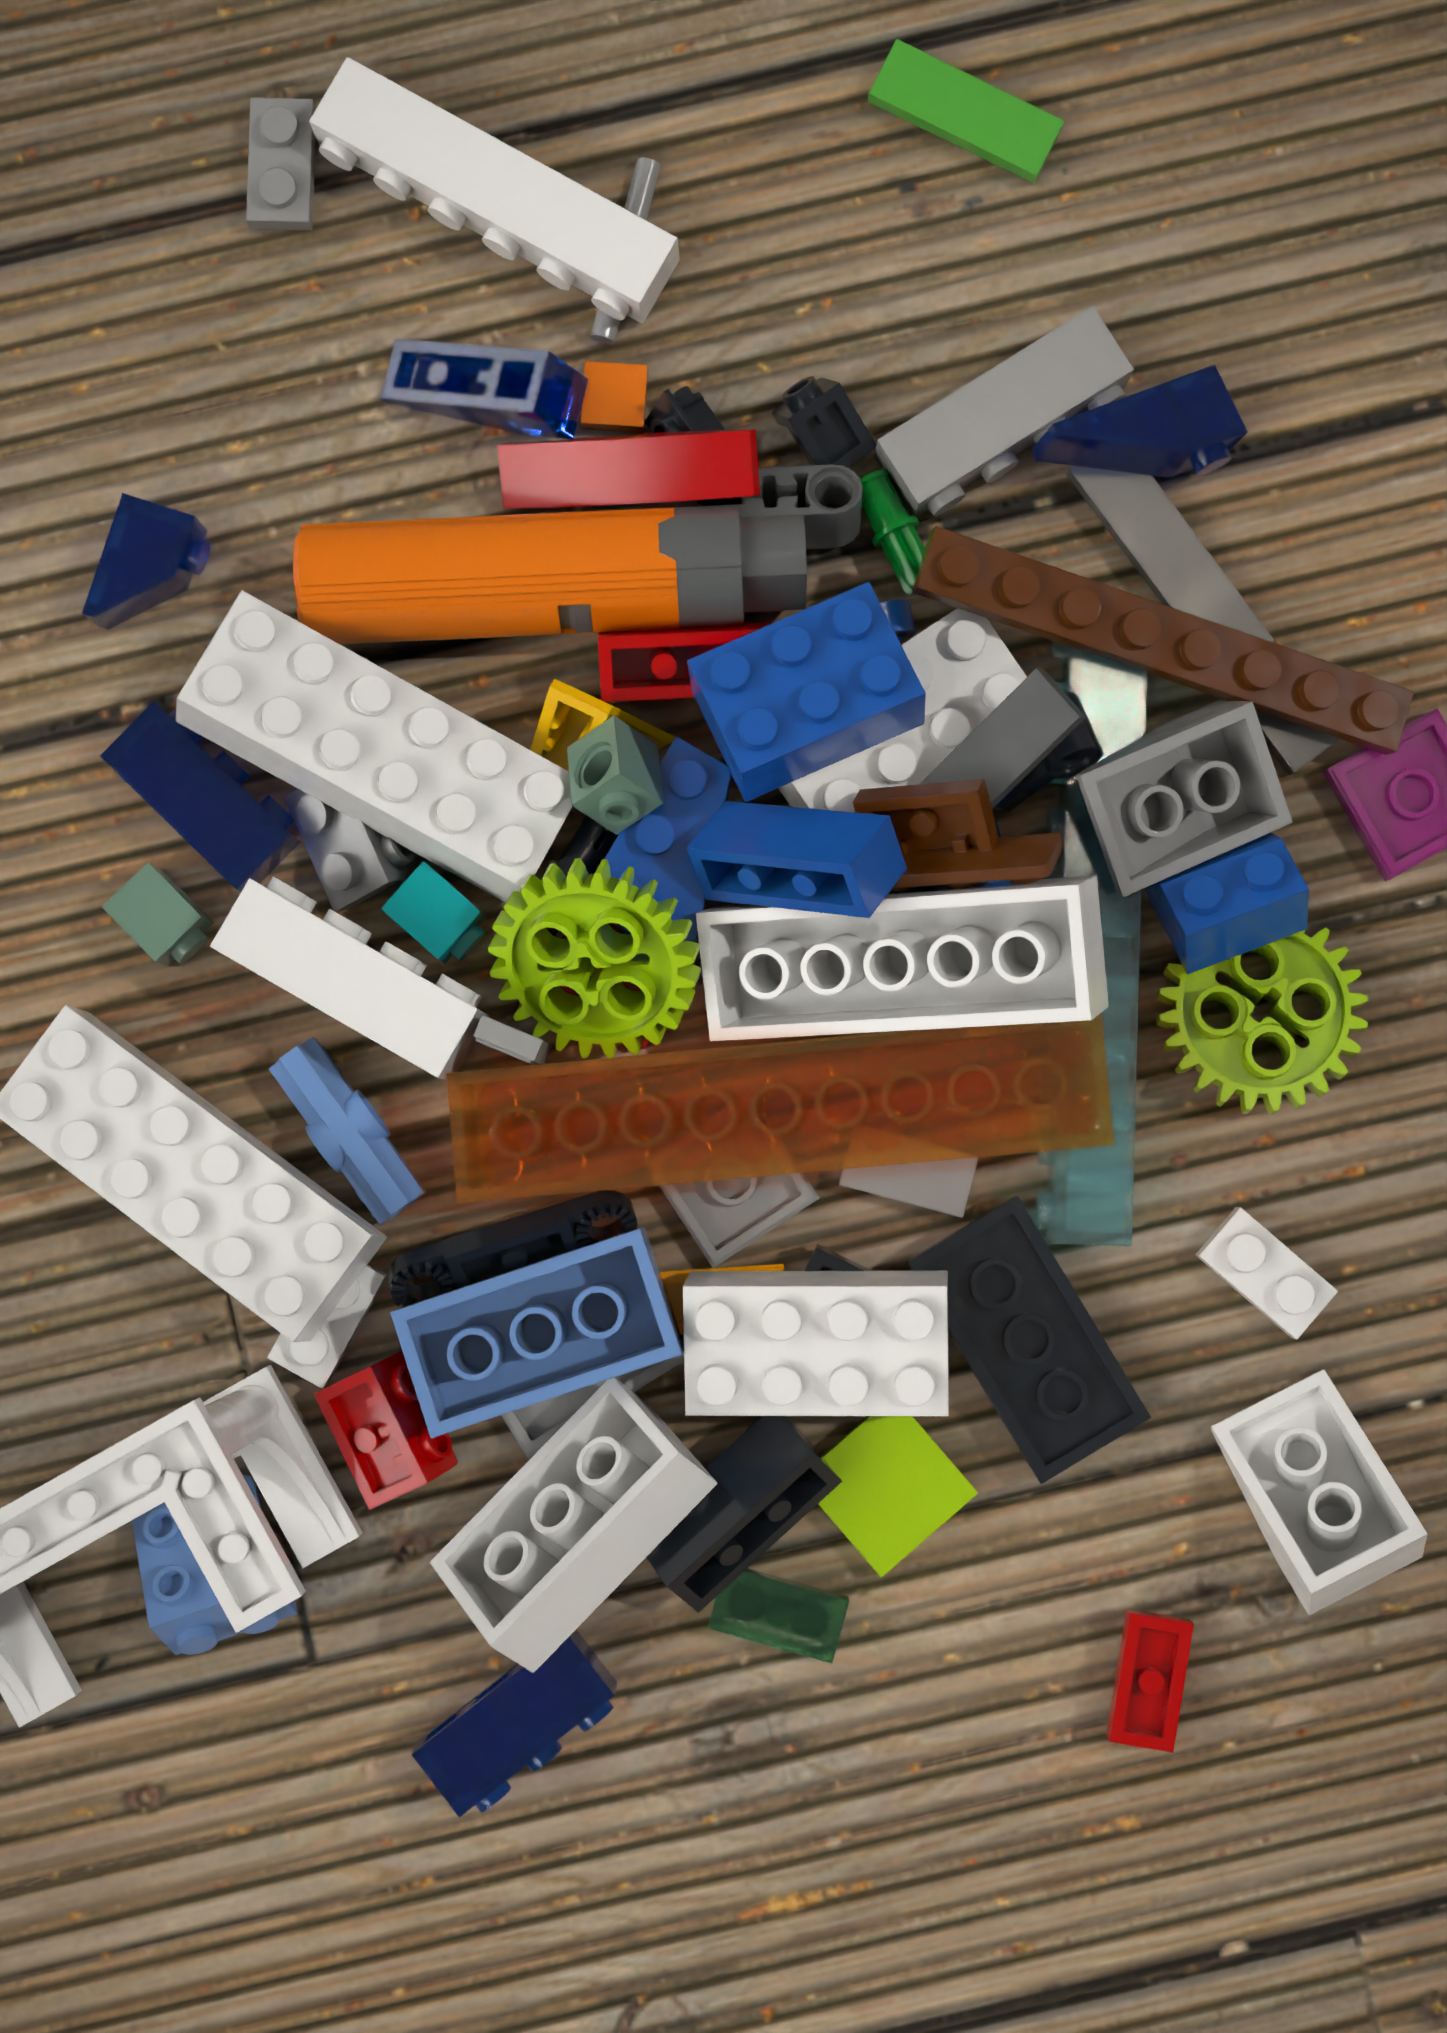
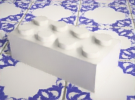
[778,608,1027,812]
[210,877,489,1081]
[683,1271,949,1416]
[430,1377,718,1673]

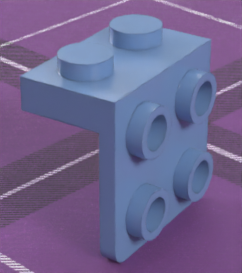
[132,1475,297,1655]

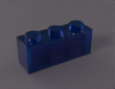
[100,701,300,892]
[412,1629,617,1818]

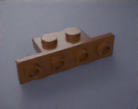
[852,779,1064,893]

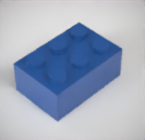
[687,582,926,802]

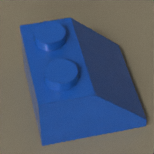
[1144,832,1309,975]

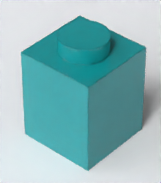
[381,861,487,964]

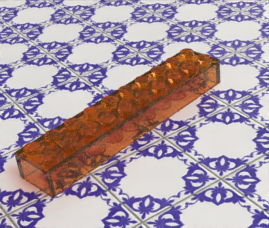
[446,1013,1115,1203]

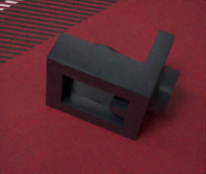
[772,376,876,468]

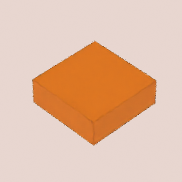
[581,361,648,433]

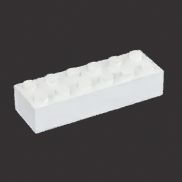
[176,590,572,902]
[696,875,1109,1041]
[0,1005,387,1342]

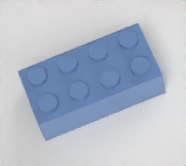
[390,1226,684,1438]

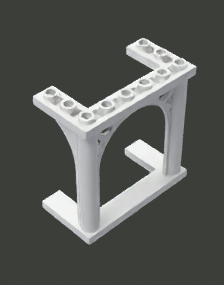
[0,1365,363,1728]

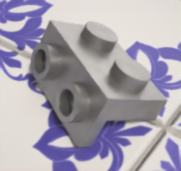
[284,789,421,912]

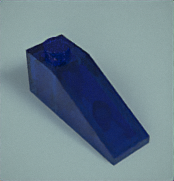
[380,339,589,439]
[1031,365,1248,477]

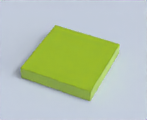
[818,1416,978,1578]

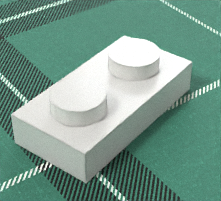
[1195,1207,1338,1340]
[267,1264,387,1389]

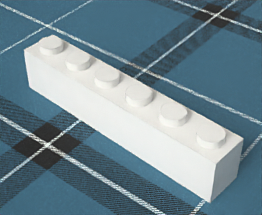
[309,57,680,324]

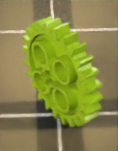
[488,858,701,1060]
[1156,928,1368,1115]

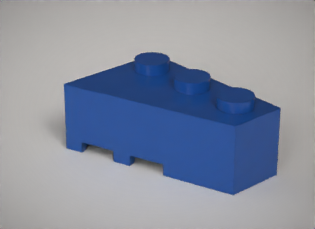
[605,736,732,964]

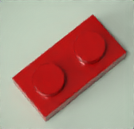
[1106,1608,1194,1753]

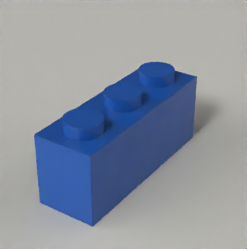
[686,801,907,918]

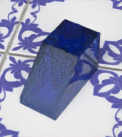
[82,493,210,630]

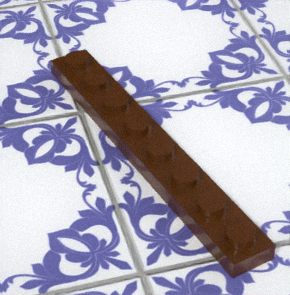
[912,526,1414,755]

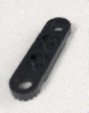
[387,1190,638,1307]

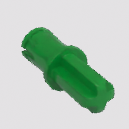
[860,469,925,595]

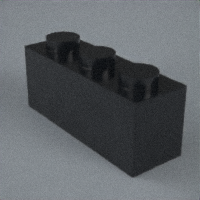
[646,1416,842,1613]

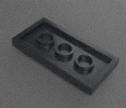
[906,1196,1151,1484]

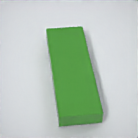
[868,39,1065,184]

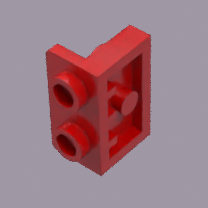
[314,1350,458,1510]

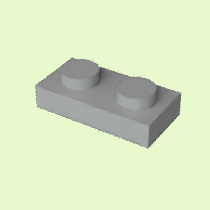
[246,98,316,231]

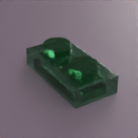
[707,1568,849,1664]

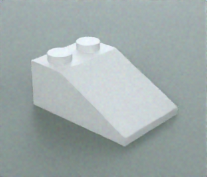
[1211,1369,1428,1615]

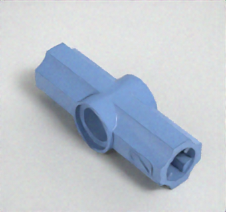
[269,1037,427,1225]

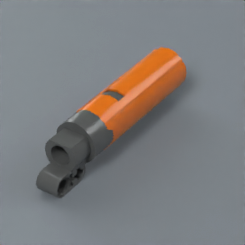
[293,464,863,644]

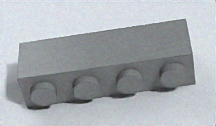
[874,306,1134,517]

